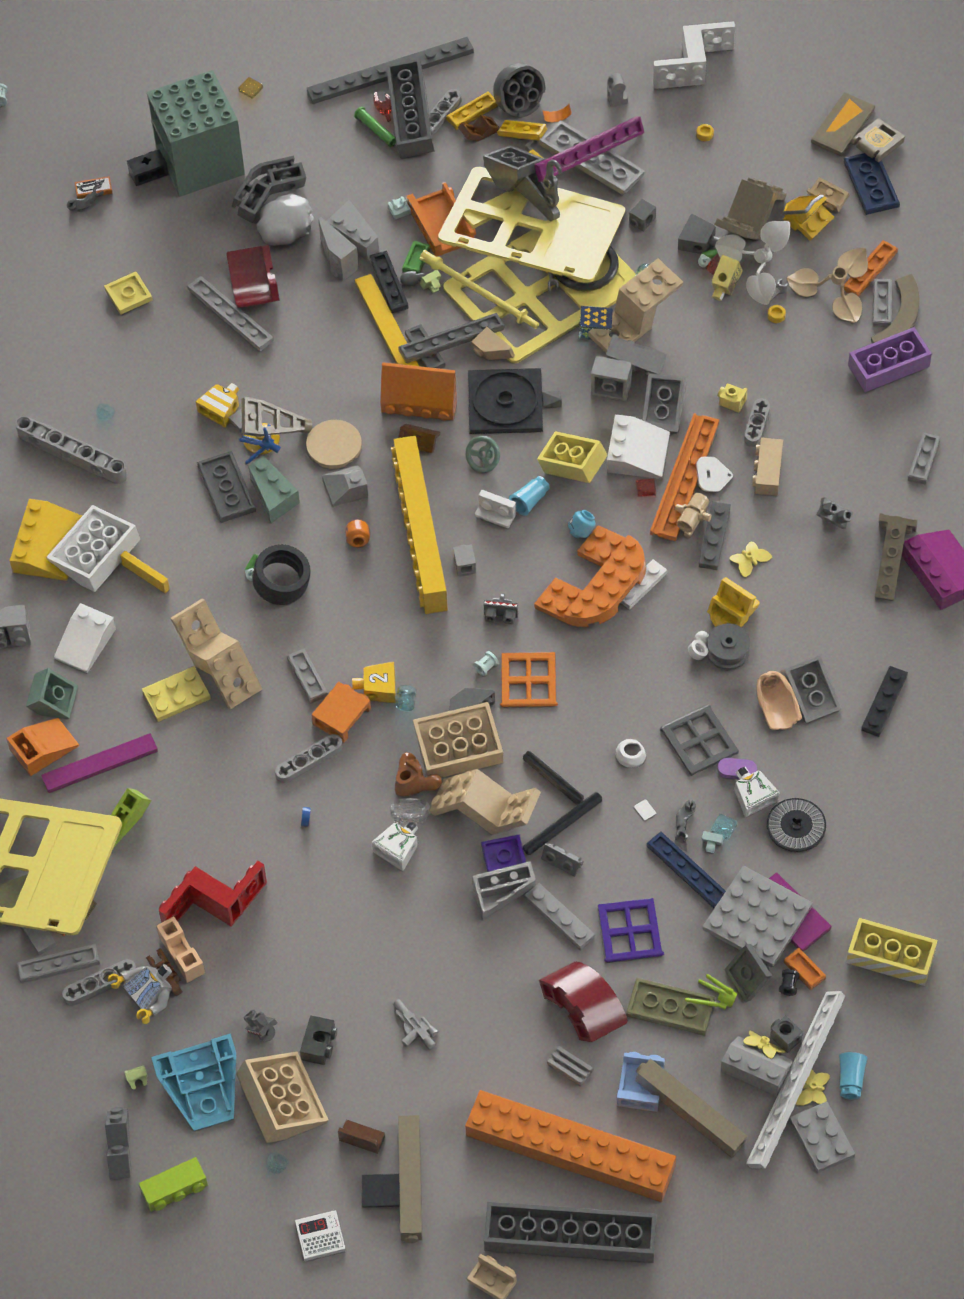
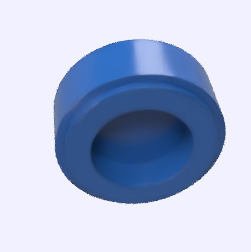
[301,807,311,827]

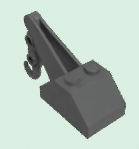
[483,145,562,221]

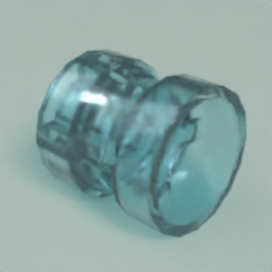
[395,685,417,711]

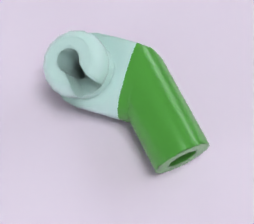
[698,249,719,267]
[245,554,258,581]

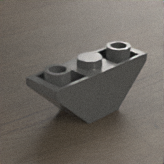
[449,688,495,711]

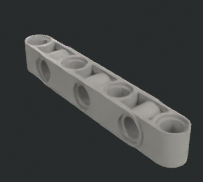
[15,416,127,483]

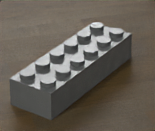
[386,58,435,158]

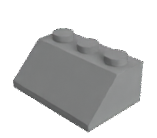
[721,1036,794,1096]

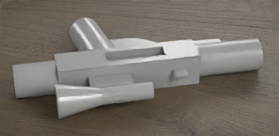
[393,999,439,1049]

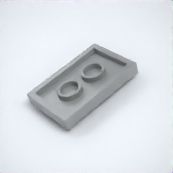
[790,1101,855,1173]

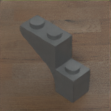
[105,1107,131,1180]

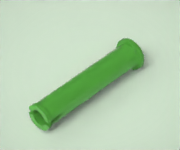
[354,106,396,147]

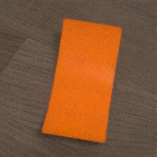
[542,104,572,122]

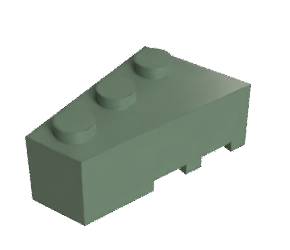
[249,456,300,523]

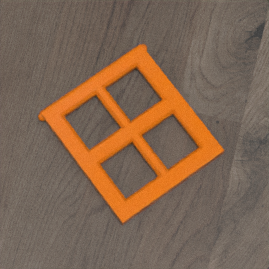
[500,652,558,707]

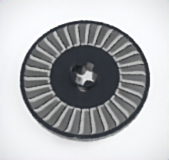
[767,798,826,852]

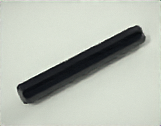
[523,751,584,805]

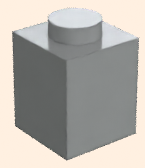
[453,544,476,576]

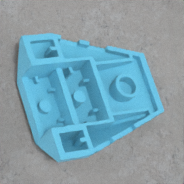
[151,1033,236,1131]

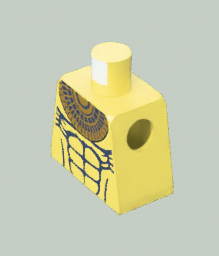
[711,255,742,301]

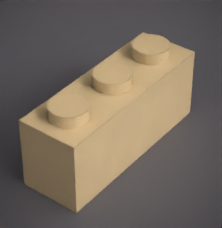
[752,438,783,496]

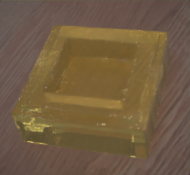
[238,77,263,99]

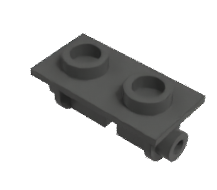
[541,843,584,877]

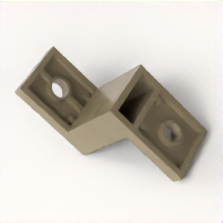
[714,177,787,239]

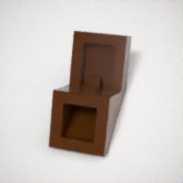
[458,115,500,142]

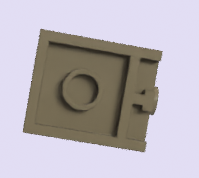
[875,513,918,600]

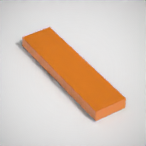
[844,240,898,297]

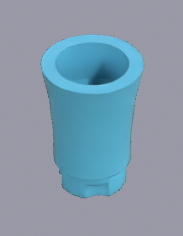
[509,476,550,516]
[839,1052,868,1100]

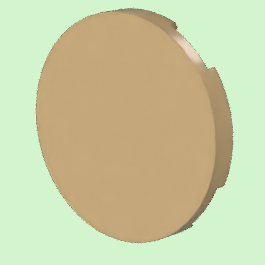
[306,420,362,469]

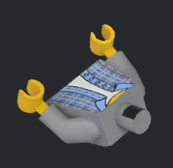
[108,964,172,1024]

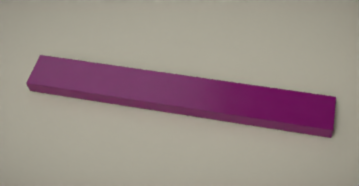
[534,116,645,182]

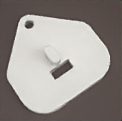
[696,457,733,492]

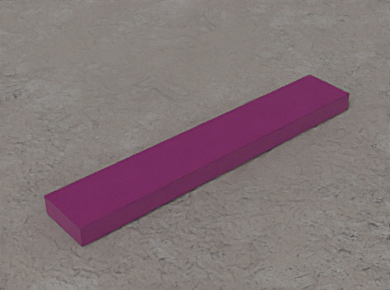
[41,733,158,793]

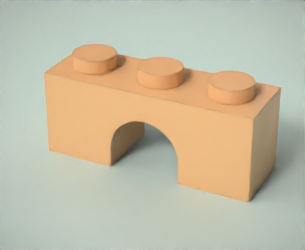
[156,916,205,983]

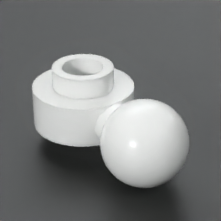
[688,631,709,660]

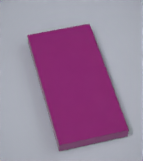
[769,872,832,952]

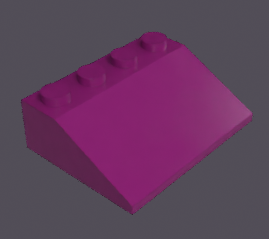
[902,529,964,610]

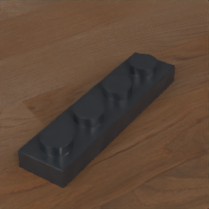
[370,250,409,313]
[861,666,908,737]

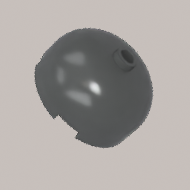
[493,63,546,117]

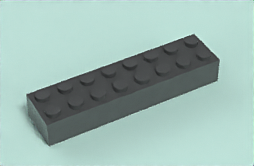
[484,1202,656,1263]

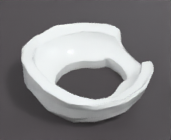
[615,739,646,768]

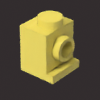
[718,383,747,413]

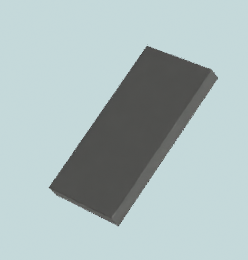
[197,451,256,523]

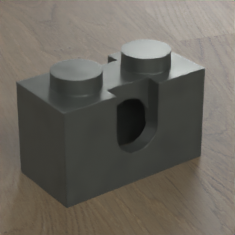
[300,1015,338,1065]

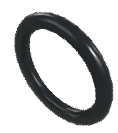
[554,246,619,291]

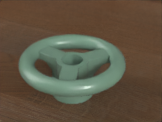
[465,436,500,473]

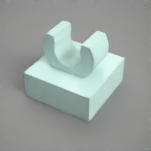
[388,196,411,220]
[702,831,724,853]

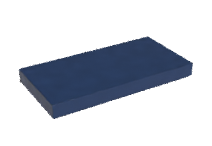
[844,153,900,215]

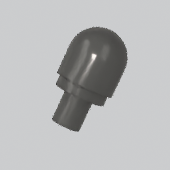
[400,271,425,286]

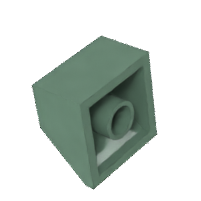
[26,668,78,719]

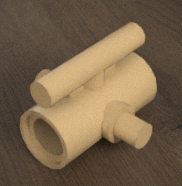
[675,493,711,538]

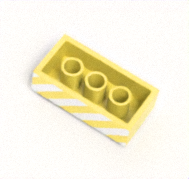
[846,918,938,986]

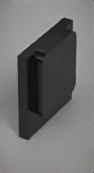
[362,1174,400,1208]

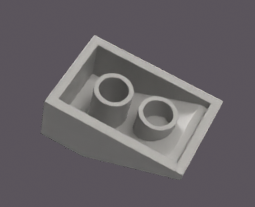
[318,217,359,281]
[642,374,687,432]
[780,655,842,723]

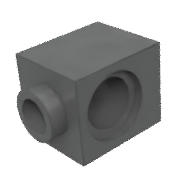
[629,199,656,232]
[770,1015,803,1053]

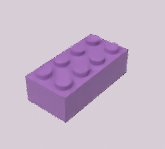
[848,327,932,392]

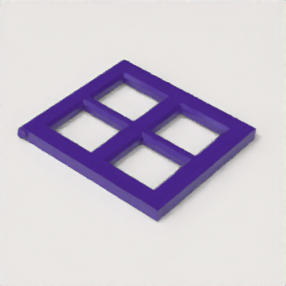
[598,898,664,963]

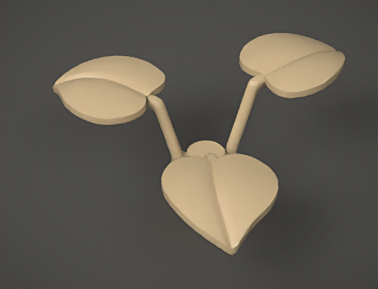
[787,248,868,323]

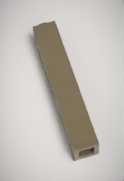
[635,1058,747,1158]
[398,1115,422,1243]

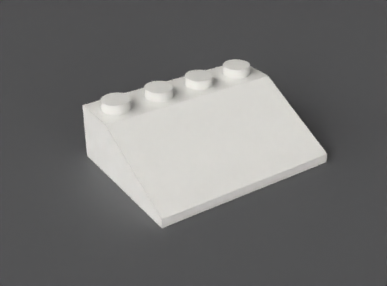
[46,505,140,592]

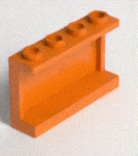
[406,182,476,257]

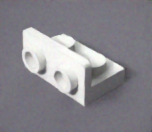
[475,490,516,528]

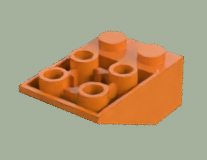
[7,718,79,777]

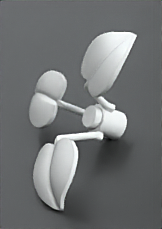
[715,221,790,305]

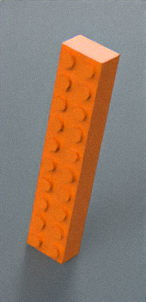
[465,1090,676,1202]

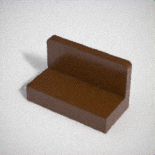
[398,424,440,453]
[338,1119,385,1154]

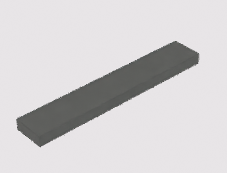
[398,313,505,363]

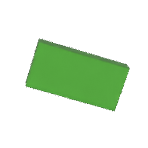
[402,241,431,274]

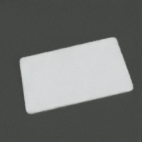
[634,799,656,820]

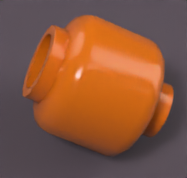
[345,520,370,547]

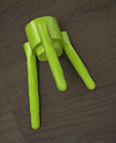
[685,974,737,1010]

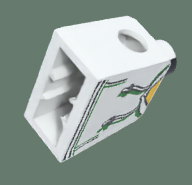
[734,767,780,817]
[372,821,418,871]

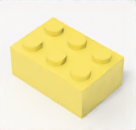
[537,431,608,483]

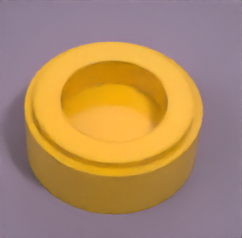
[696,124,714,142]
[767,305,786,323]

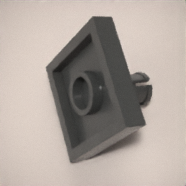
[724,944,772,1002]

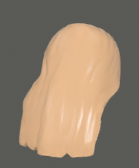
[756,671,802,730]

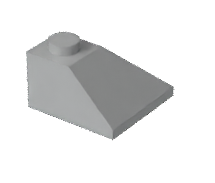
[322,465,368,506]

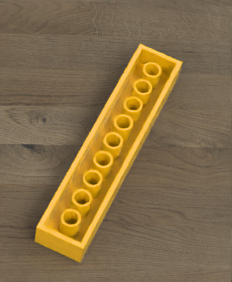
[391,436,448,614]

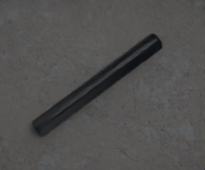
[523,792,602,855]

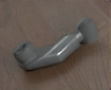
[67,185,104,211]
[675,800,696,842]

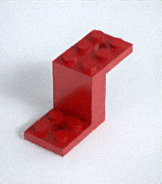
[159,860,267,927]

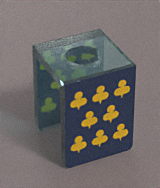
[578,306,613,339]

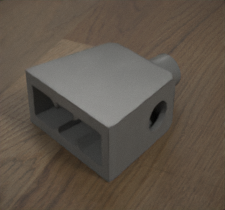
[678,214,720,254]

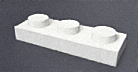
[621,560,667,610]

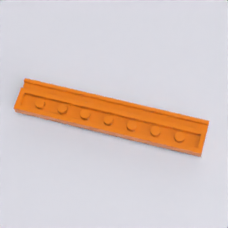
[650,413,719,541]

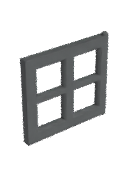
[660,705,739,776]

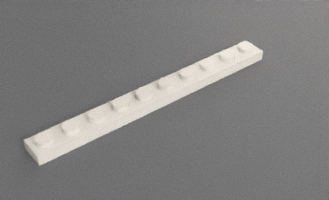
[746,991,845,1168]

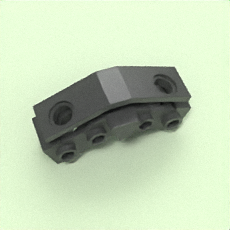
[232,155,307,223]

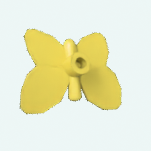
[729,542,772,577]
[743,1030,786,1059]
[796,1069,830,1106]

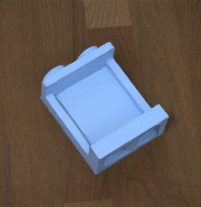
[617,1052,665,1112]

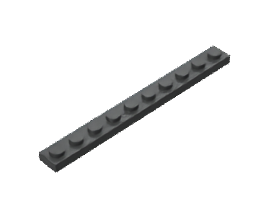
[307,37,474,104]

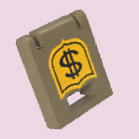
[851,118,905,162]

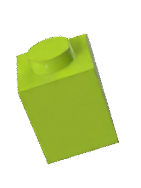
[111,788,152,848]

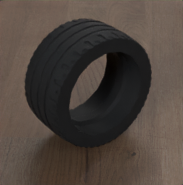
[252,544,310,605]

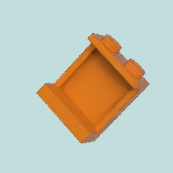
[311,682,371,743]

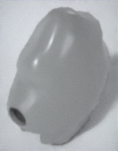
[257,193,314,246]

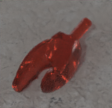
[373,92,392,122]

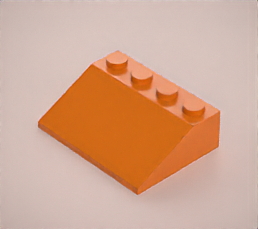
[380,362,457,421]

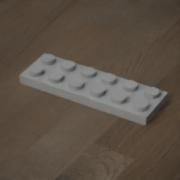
[539,120,645,196]

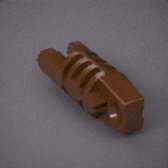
[146,948,183,996]

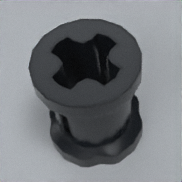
[779,969,799,996]

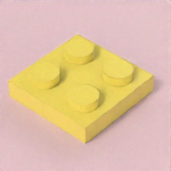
[104,272,153,315]

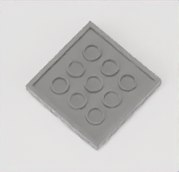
[702,865,813,968]

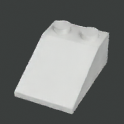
[54,603,116,673]

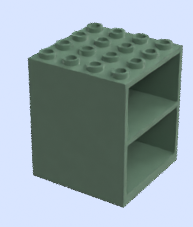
[147,70,245,197]

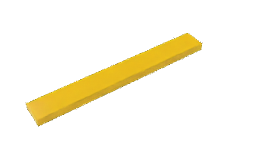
[355,274,419,366]

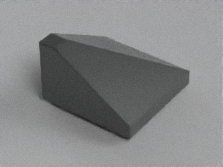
[542,391,562,408]

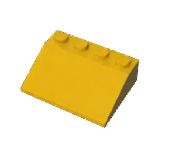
[10,499,82,581]

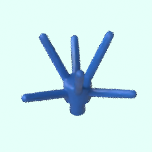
[239,424,281,464]

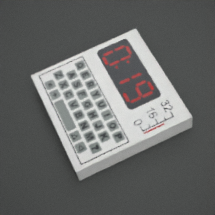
[295,1210,346,1261]

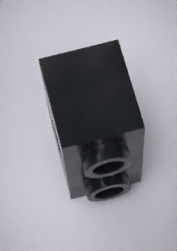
[127,149,169,186]

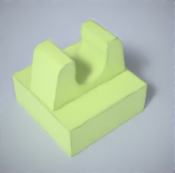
[420,270,441,293]
[124,1065,147,1089]

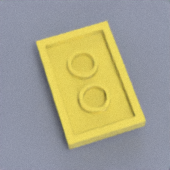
[142,666,211,722]

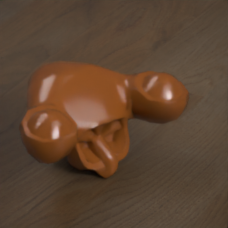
[394,752,442,797]

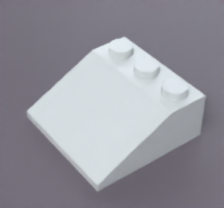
[607,414,670,479]

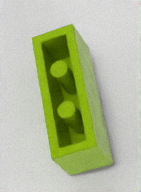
[139,1157,208,1212]

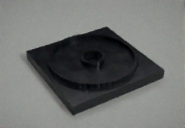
[468,368,543,434]

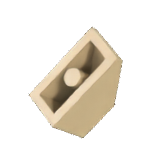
[471,327,515,360]

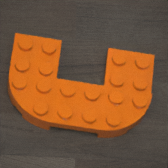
[534,525,646,627]

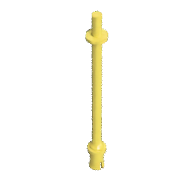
[419,250,539,329]

